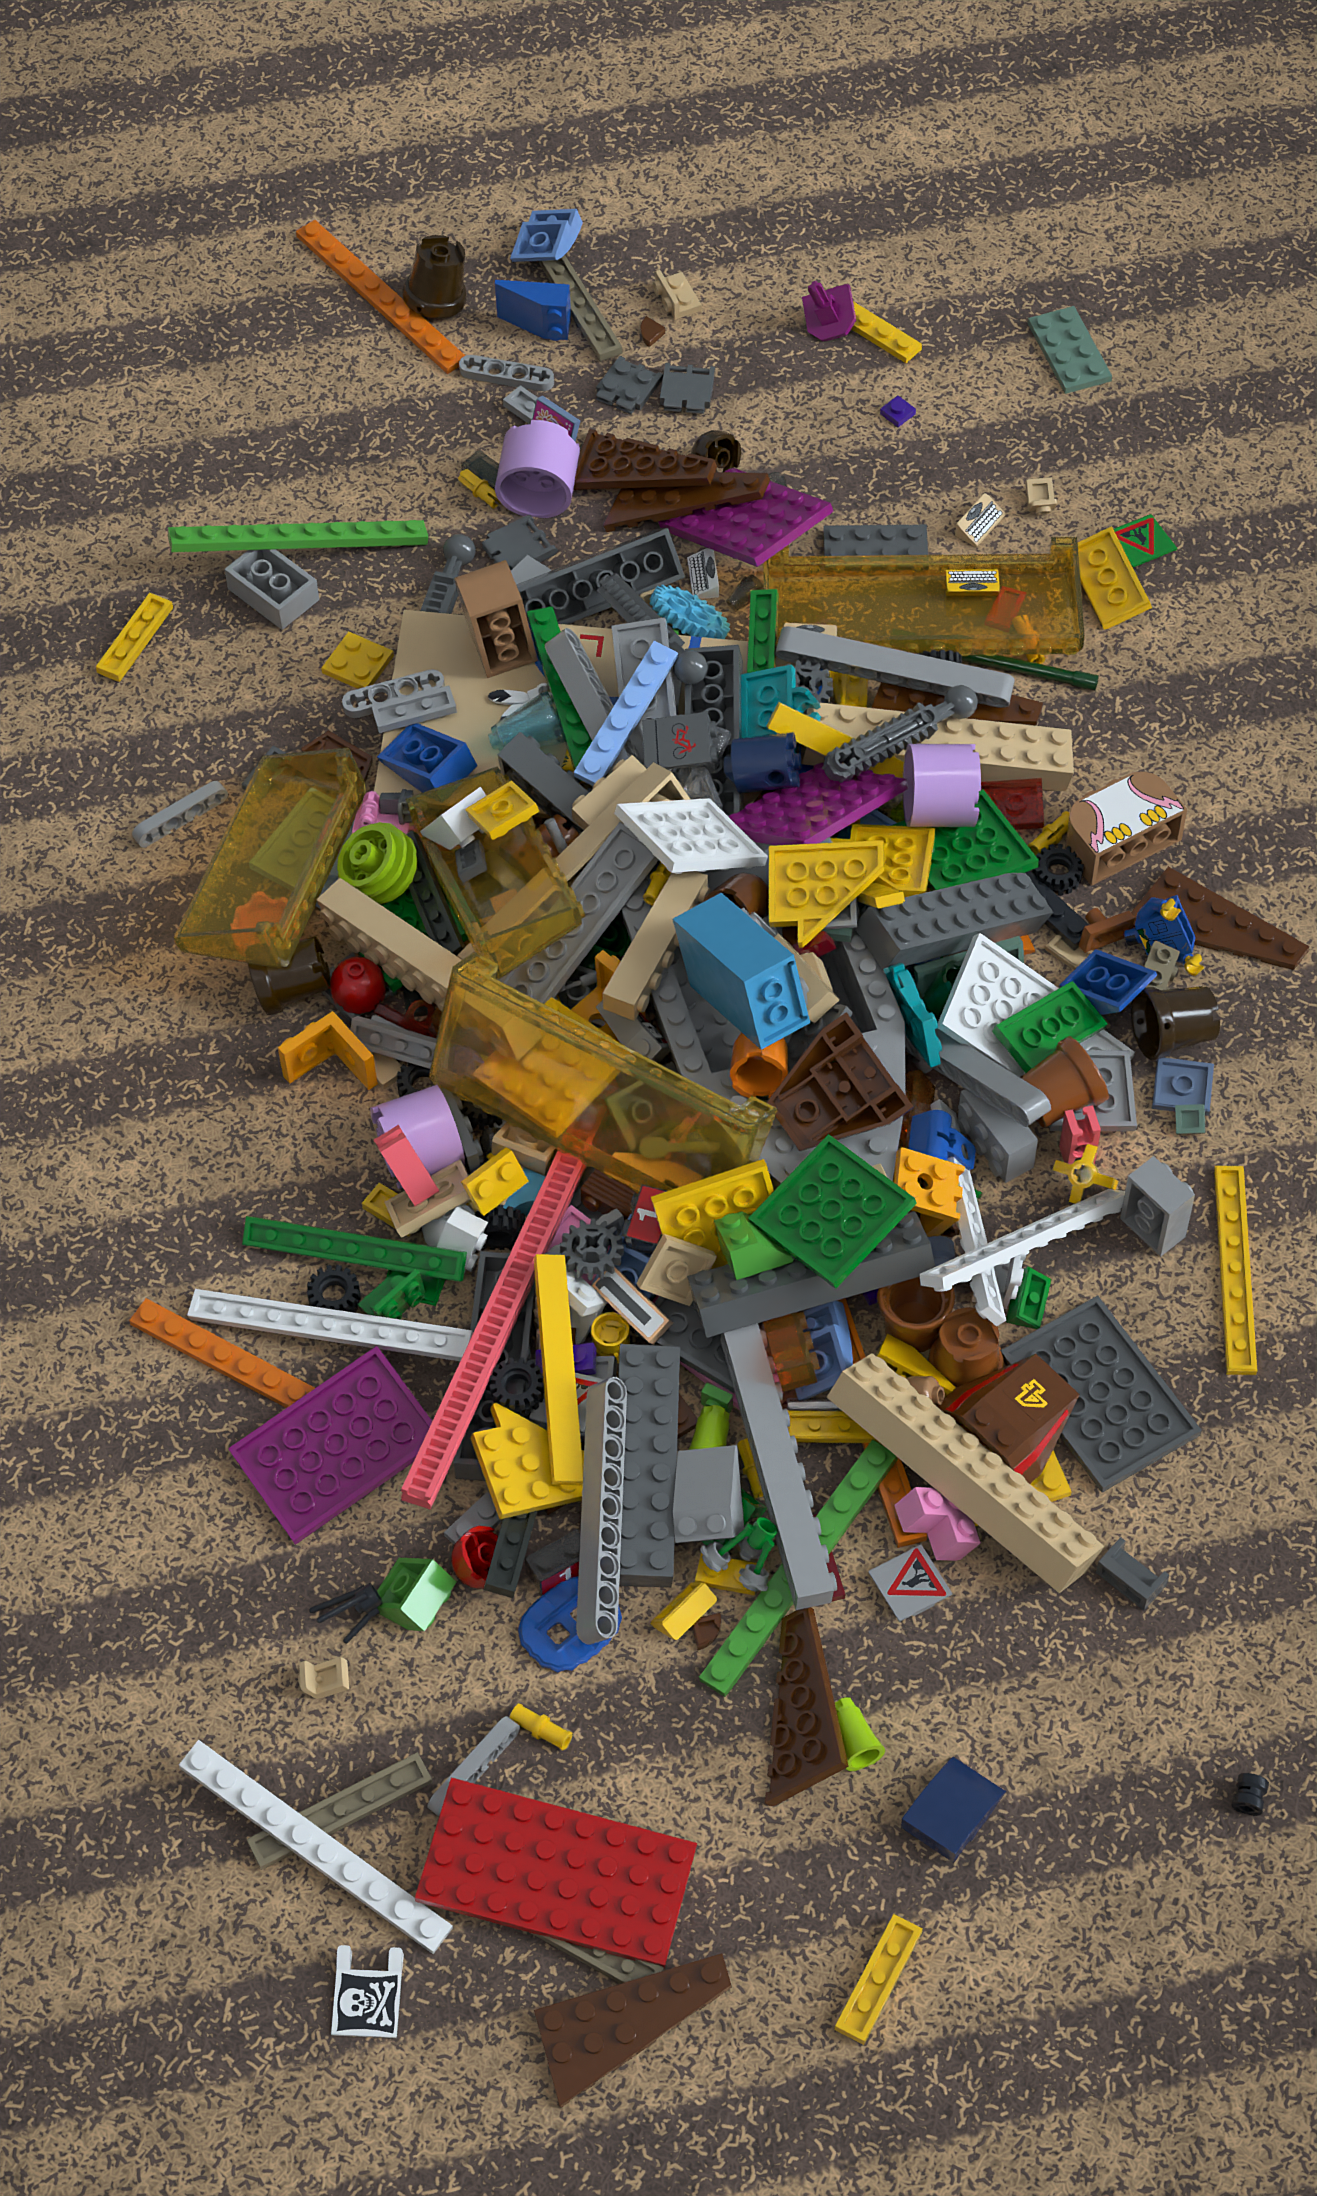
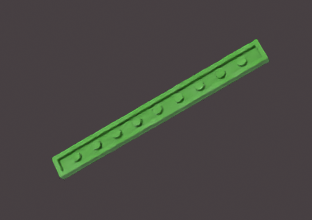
[167,520,428,552]
[699,1439,898,1697]

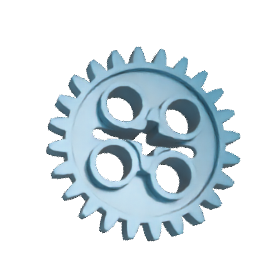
[649,585,730,639]

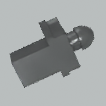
[379,789,427,825]

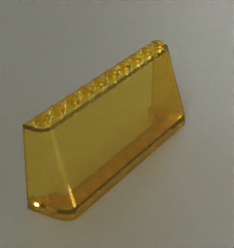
[174,747,366,968]
[405,766,585,981]

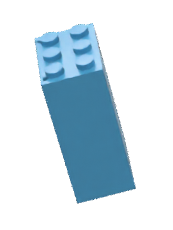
[672,893,810,1050]

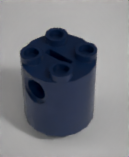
[724,732,801,794]

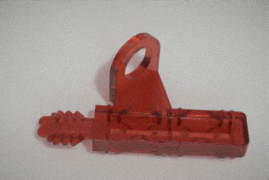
[374,1000,456,1054]

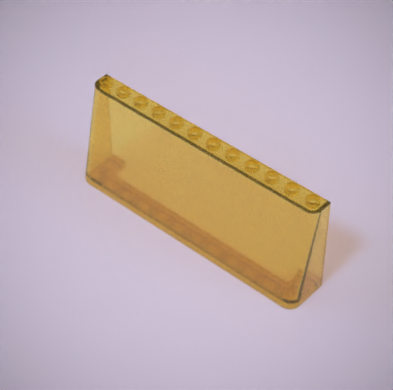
[762,537,1085,656]
[429,952,778,1193]

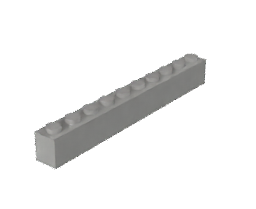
[720,1323,837,1610]

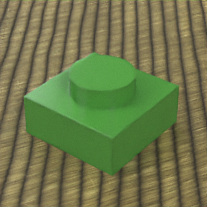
[701,1383,733,1413]

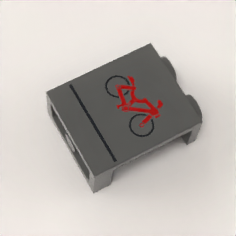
[642,712,719,774]

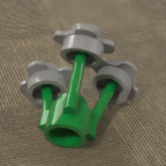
[700,1517,778,1591]

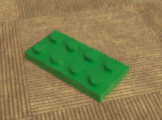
[992,981,1108,1073]

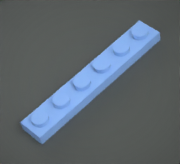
[574,641,678,786]

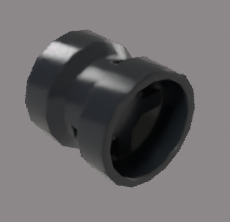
[1231,1773,1269,1816]

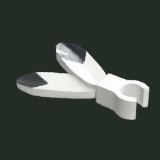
[488,683,552,728]

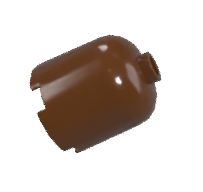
[704,872,769,919]

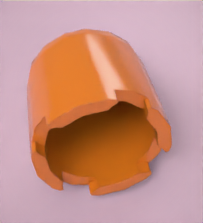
[730,1033,788,1099]

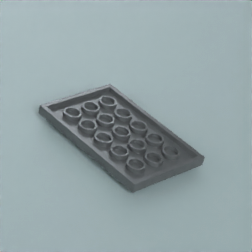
[1000,1295,1202,1493]

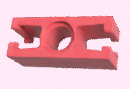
[1059,1105,1101,1164]
[374,1125,439,1206]

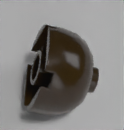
[691,430,742,472]

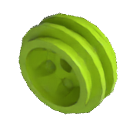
[337,822,417,904]

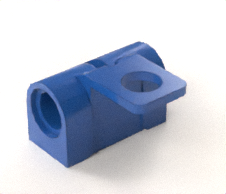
[908,1110,976,1170]

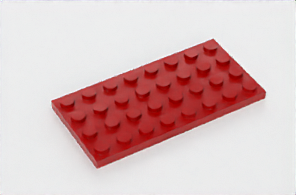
[415,1777,697,1969]

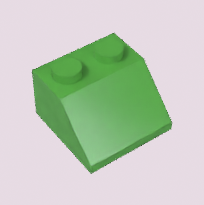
[714,1211,793,1280]
[377,1558,457,1631]

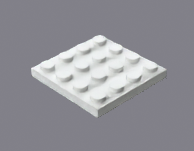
[614,798,768,874]
[938,933,1059,1077]

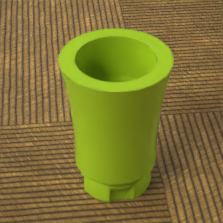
[688,1405,730,1450]
[835,1697,885,1771]

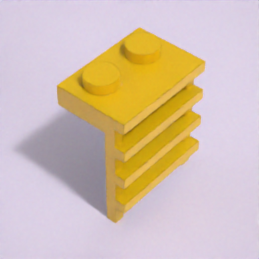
[461,1147,529,1216]

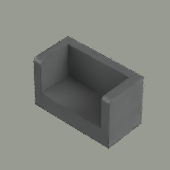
[1096,1537,1169,1611]

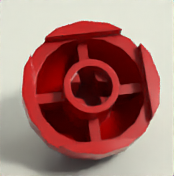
[330,956,387,1014]
[451,1525,498,1589]

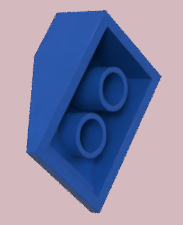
[495,280,571,341]
[377,723,478,802]
[1059,949,1157,1015]

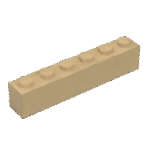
[603,871,711,1021]

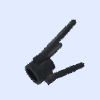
[309,1583,383,1644]

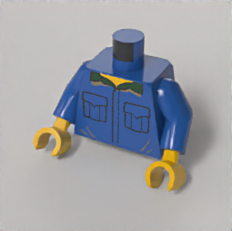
[1124,895,1204,976]

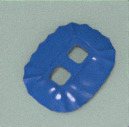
[518,1577,622,1672]

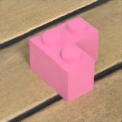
[894,1487,981,1561]

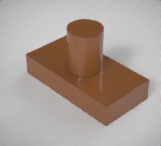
[1078,908,1135,953]

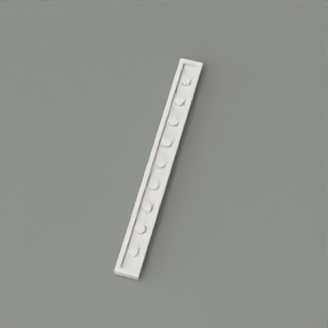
[930,1099,1006,1326]
[920,1189,1125,1291]
[187,1289,473,1361]
[179,1740,453,1954]

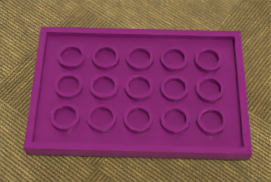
[658,468,834,567]
[728,762,908,846]
[228,1346,432,1545]

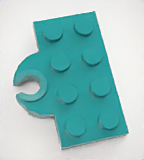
[741,664,821,753]
[883,963,942,1067]

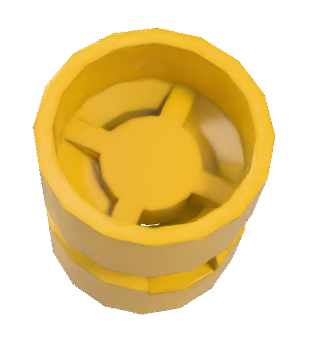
[591,1312,630,1363]

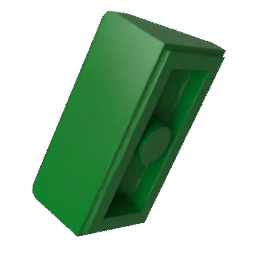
[1005,1267,1052,1329]

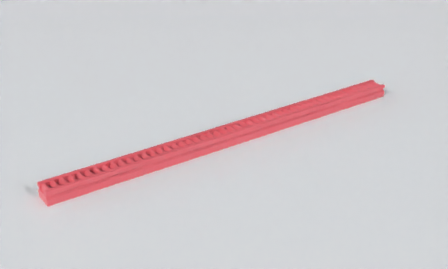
[401,1079,619,1510]

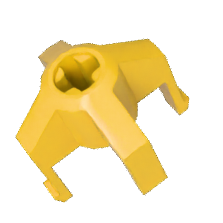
[1053,1144,1119,1204]

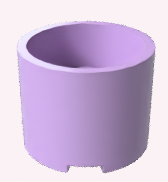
[495,420,580,518]
[903,744,981,827]
[370,1085,465,1189]

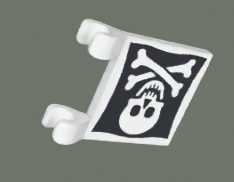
[331,1945,404,2038]

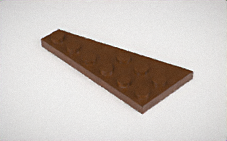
[573,428,717,490]
[603,472,770,532]
[871,682,1043,726]
[1131,866,1310,970]
[765,1607,849,1806]
[534,1953,732,2108]

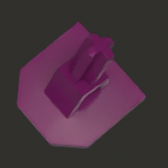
[802,281,856,342]

